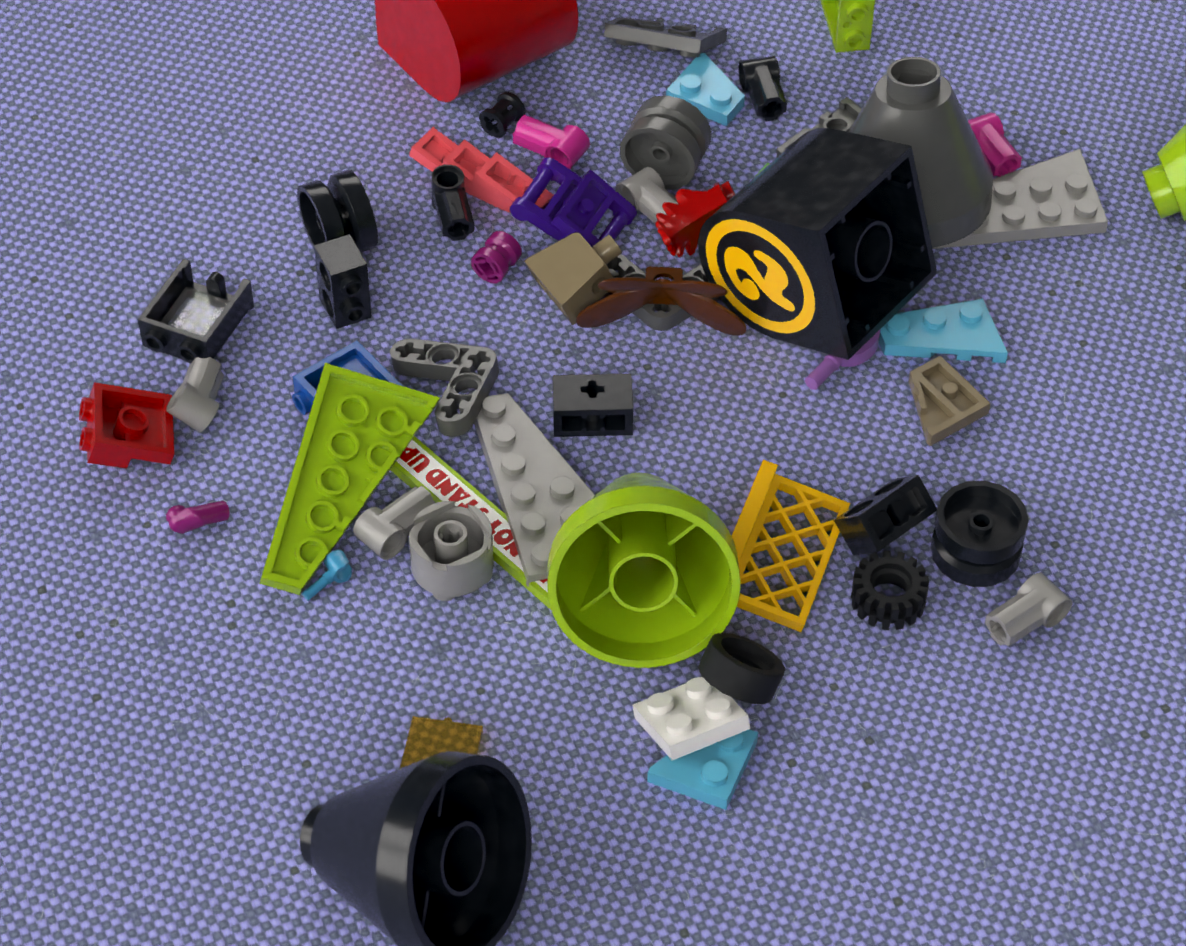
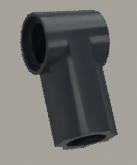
[738,56,787,121]
[431,165,475,241]

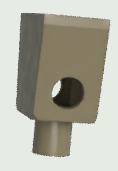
[524,233,622,325]

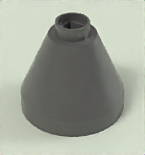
[849,57,993,248]

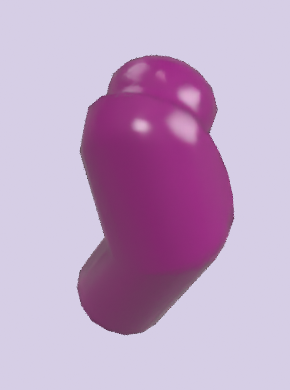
[166,500,230,534]

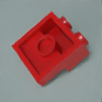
[79,382,175,469]

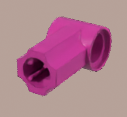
[968,112,1022,177]
[513,115,590,169]

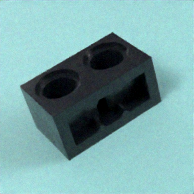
[314,234,372,329]
[834,475,937,555]

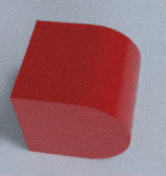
[375,0,579,102]

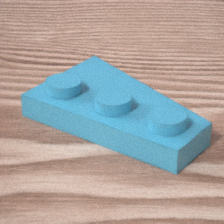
[879,298,1008,363]

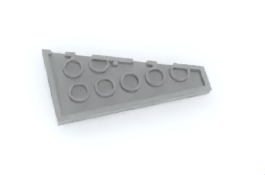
[932,149,1108,249]
[474,393,595,586]

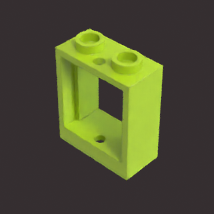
[820,0,875,53]

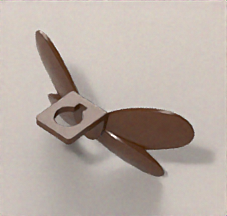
[576,266,747,336]

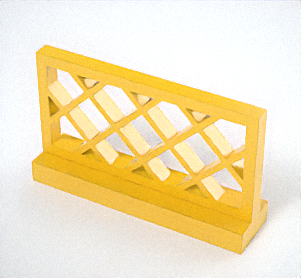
[732,459,851,632]

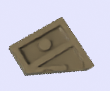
[909,356,991,446]

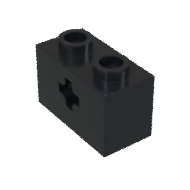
[552,373,633,437]

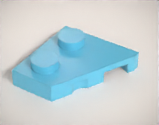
[666,53,745,126]
[647,729,758,810]

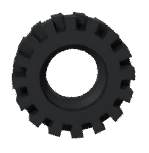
[851,550,929,630]

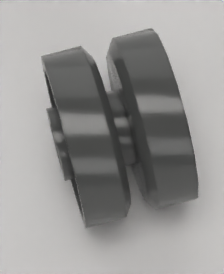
[620,95,711,190]

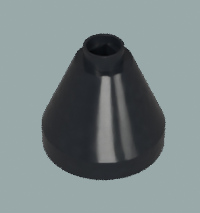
[300,751,532,946]

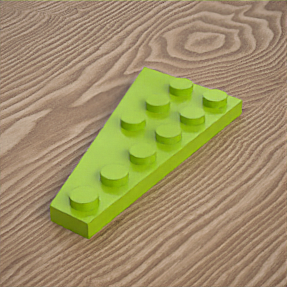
[259,363,440,595]

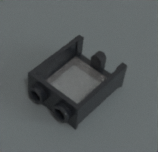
[138,259,254,363]

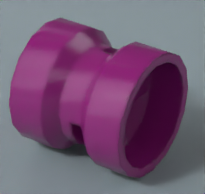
[471,231,522,283]

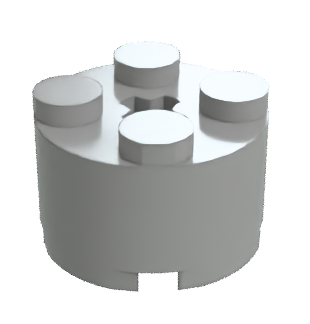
[409,501,494,601]

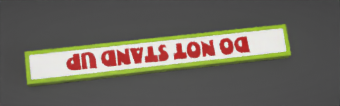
[390,436,552,611]

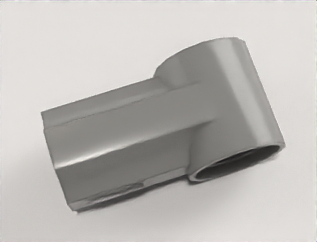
[616,167,678,223]
[166,357,224,433]
[353,486,435,560]
[985,572,1073,646]

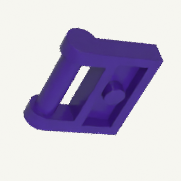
[510,157,582,241]
[551,169,637,247]

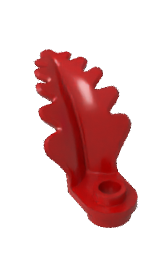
[655,181,736,258]

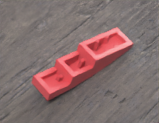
[409,127,554,213]

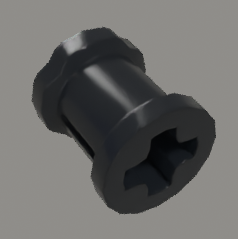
[479,92,525,138]

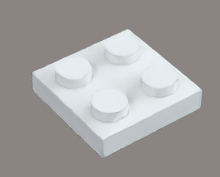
[633,677,750,761]

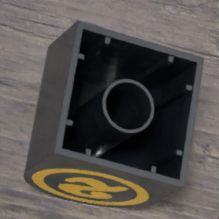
[698,128,937,360]

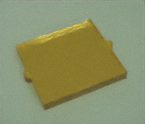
[400,716,483,769]

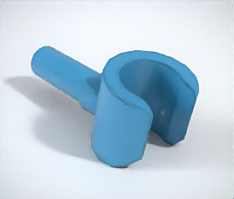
[302,550,352,601]

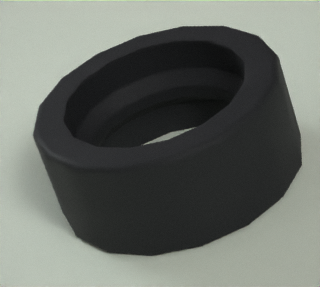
[698,633,785,704]

